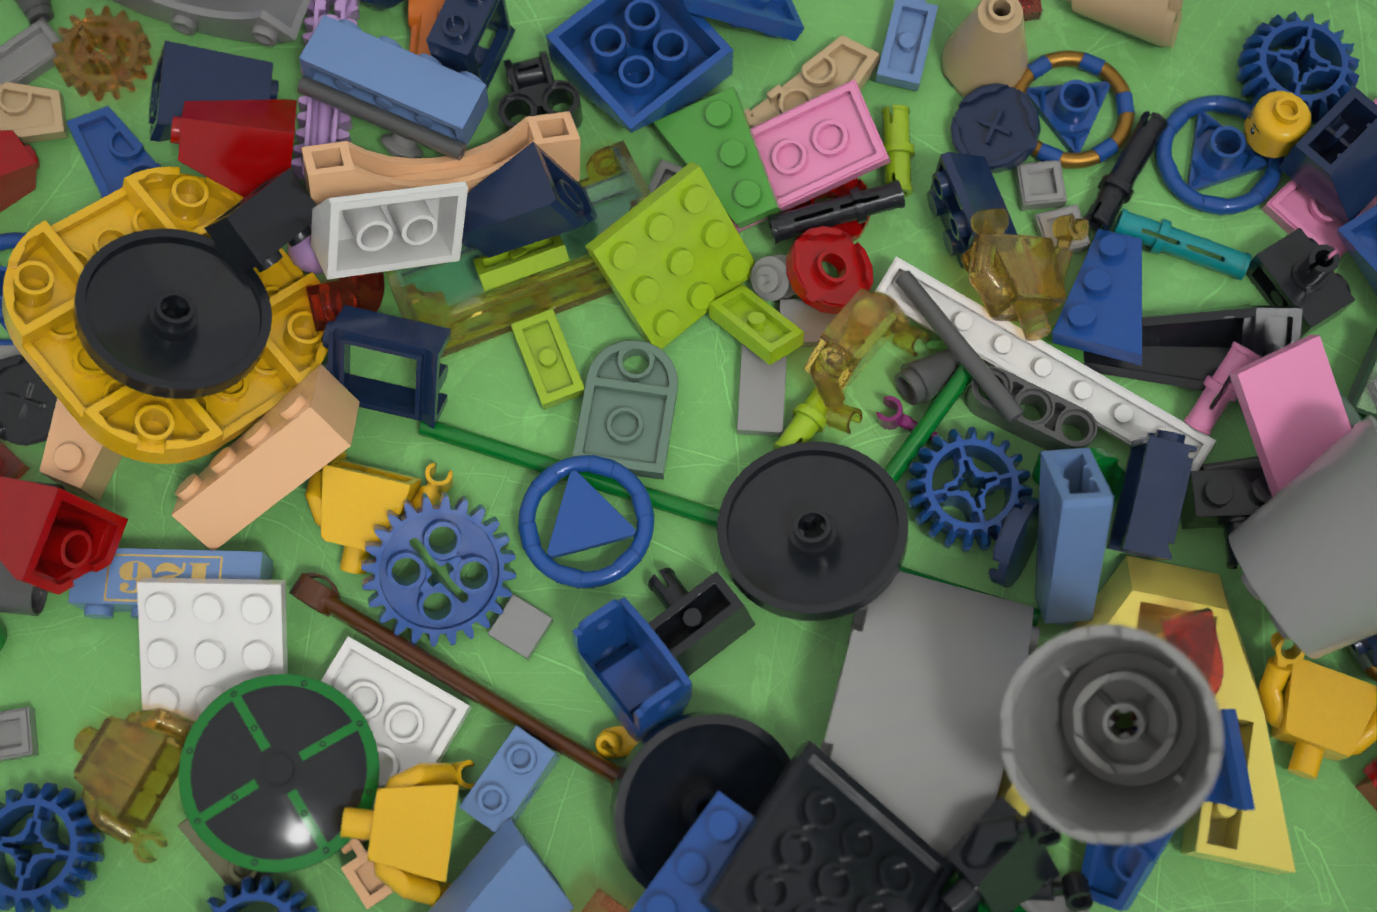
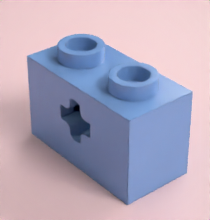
[459,725,560,833]

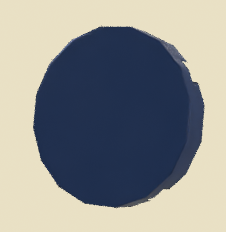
[950,83,1041,173]
[989,495,1039,588]

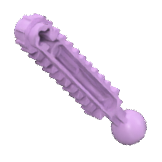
[287,0,360,275]

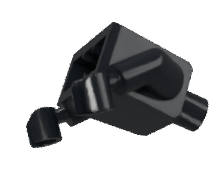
[939,797,1093,912]

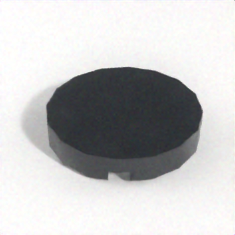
[0,355,57,446]

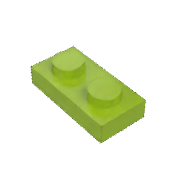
[473,235,570,291]
[709,284,805,365]
[510,308,585,410]

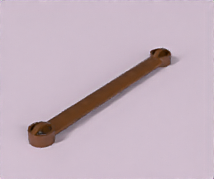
[289,573,621,788]

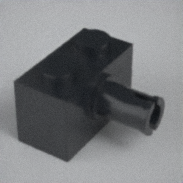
[204,168,317,274]
[1246,228,1355,339]
[1180,468,1272,569]
[648,567,756,677]

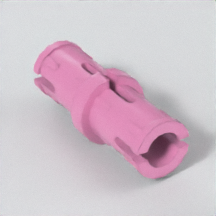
[1184,341,1260,436]

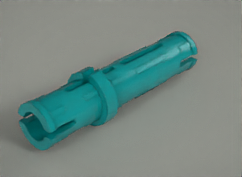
[1113,208,1252,281]

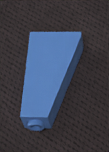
[1035,448,1113,625]
[429,819,574,912]

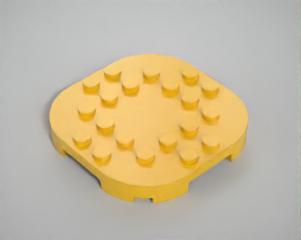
[2,167,333,464]

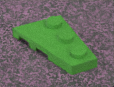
[653,87,781,228]

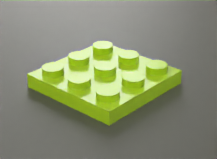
[585,162,756,350]

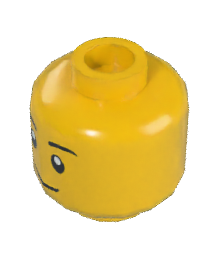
[1243,90,1312,158]

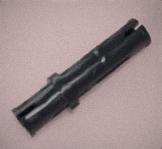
[1083,111,1168,232]
[768,179,905,244]

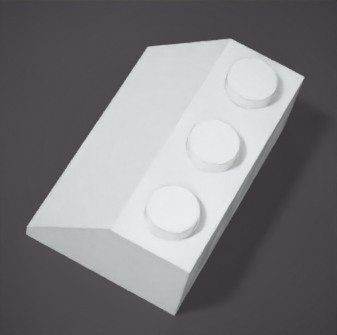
[311,181,468,280]

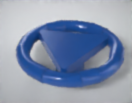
[1155,95,1284,216]
[518,455,655,589]

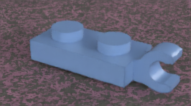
[875,0,938,91]

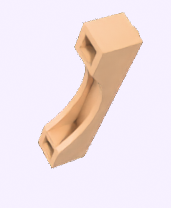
[301,111,580,205]

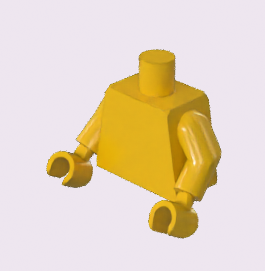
[305,450,453,574]
[1258,632,1377,780]
[340,760,475,907]

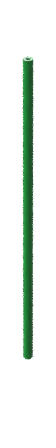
[418,421,1041,627]

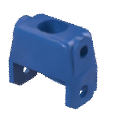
[572,597,692,742]

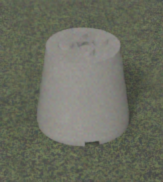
[1229,415,1377,659]
[1000,624,1224,845]

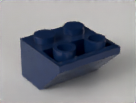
[1278,86,1377,224]
[927,152,1018,269]

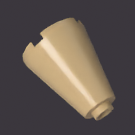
[942,0,1029,97]
[1065,0,1183,48]

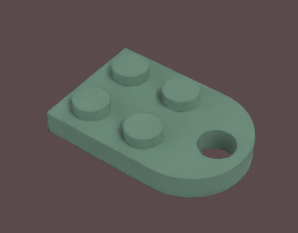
[572,340,678,480]

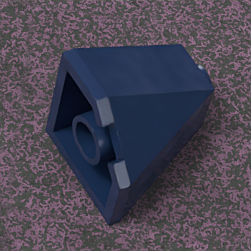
[148,41,279,142]
[462,142,598,258]

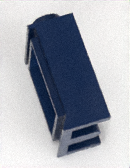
[426,0,515,90]
[323,305,452,429]
[1107,430,1198,560]

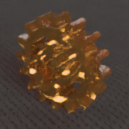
[52,6,153,101]

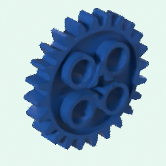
[361,492,516,647]

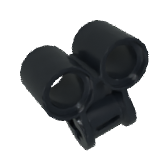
[497,50,583,134]

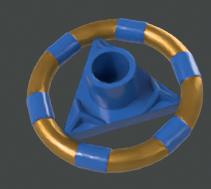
[1013,51,1135,169]

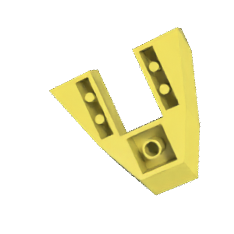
[995,555,1295,874]

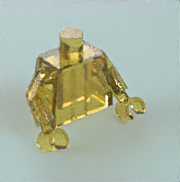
[960,208,1089,341]
[803,288,929,435]
[74,708,195,863]

